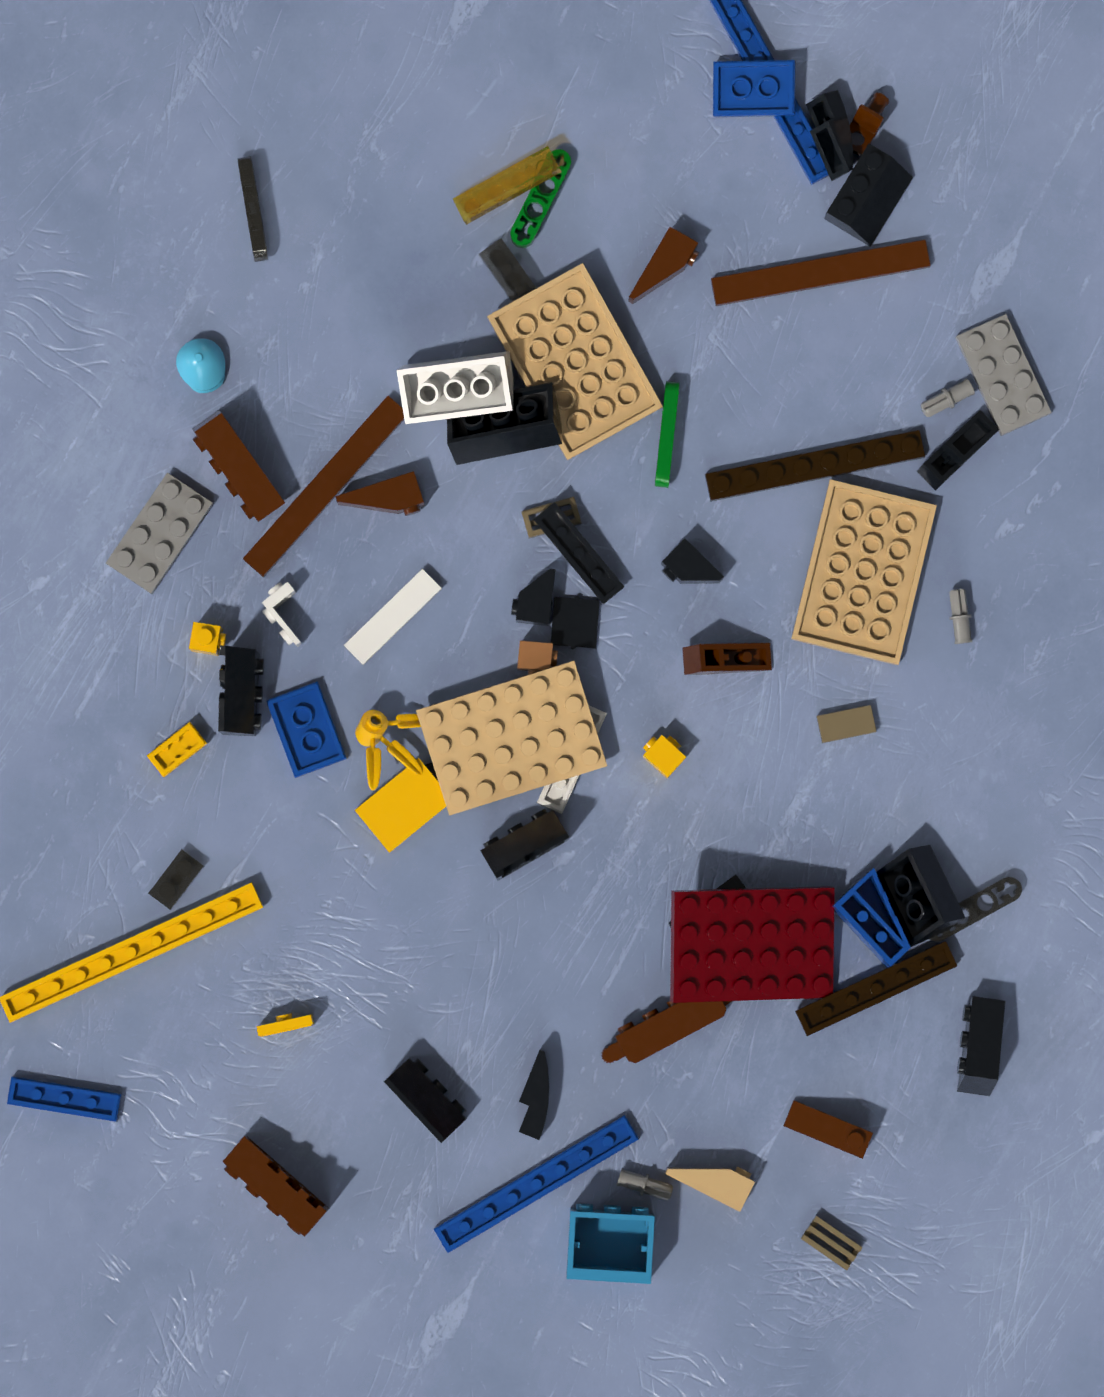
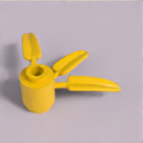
[355,710,422,791]

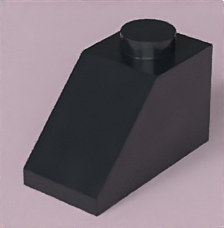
[661,538,724,584]
[511,569,556,626]

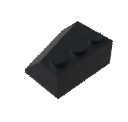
[218,646,264,736]
[480,809,570,881]

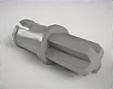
[921,379,975,417]
[950,589,972,644]
[617,1168,673,1200]

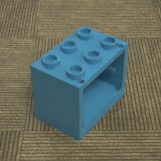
[566,1203,655,1284]

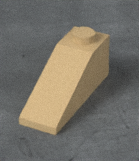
[665,1166,755,1212]

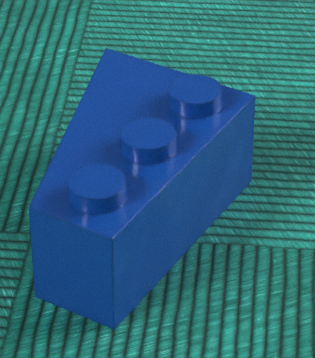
[833,868,911,968]

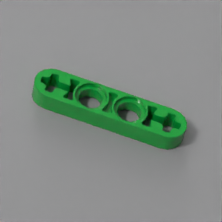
[510,149,571,248]
[655,381,680,488]

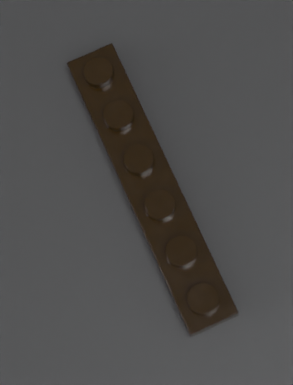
[795,941,957,1036]

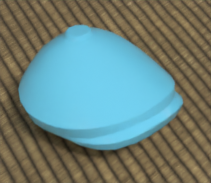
[176,339,225,393]

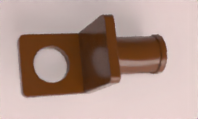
[849,92,889,156]

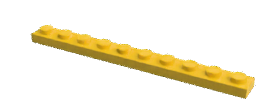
[0,882,264,1023]

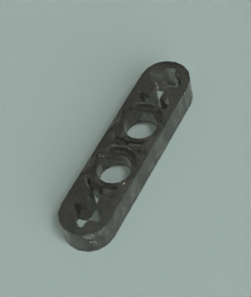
[237,156,269,262]
[929,877,1022,942]

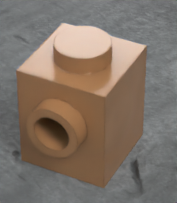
[517,641,558,675]

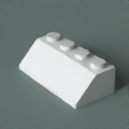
[397,351,514,424]

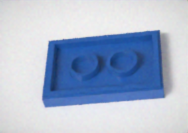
[713,60,796,117]
[266,681,347,778]

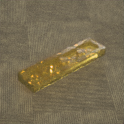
[453,146,562,225]

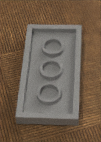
[955,314,1052,436]
[106,473,213,594]

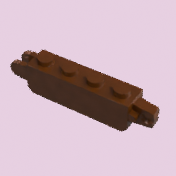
[601,1001,732,1064]

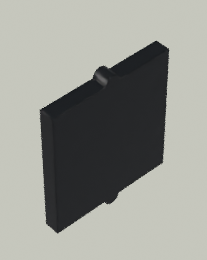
[551,596,600,649]

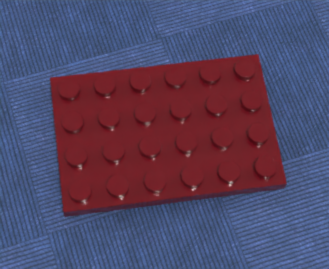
[670,886,835,1003]

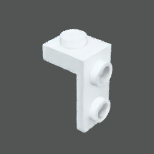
[262,582,302,647]

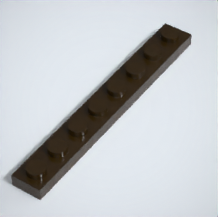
[705,430,925,502]

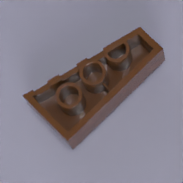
[192,410,285,522]
[222,1135,330,1237]

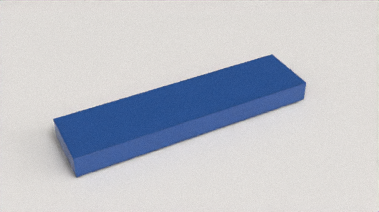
[7,1076,122,1122]

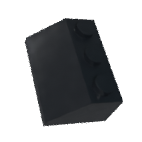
[824,144,913,247]
[876,845,966,947]
[384,1058,467,1143]

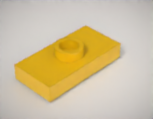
[147,722,208,778]
[256,1013,314,1037]

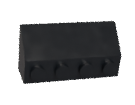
[447,382,562,465]

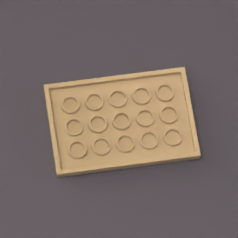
[487,263,663,460]
[791,479,937,666]
[416,660,607,816]

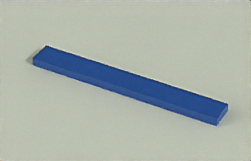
[709,0,829,185]
[434,1115,639,1253]

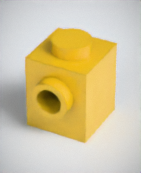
[189,622,226,656]
[643,735,686,779]

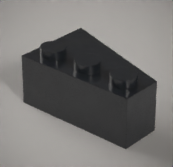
[957,996,1005,1096]

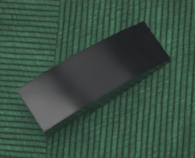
[806,90,853,181]
[917,410,999,491]
[519,1050,549,1140]

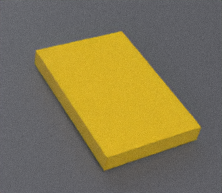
[355,758,446,853]

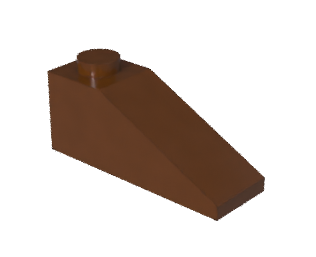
[628,227,700,304]
[335,471,425,516]
[682,643,772,675]
[783,1100,873,1159]

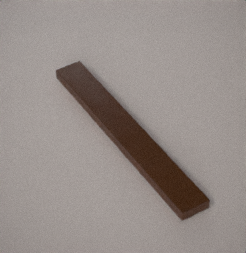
[711,240,931,306]
[243,396,404,578]

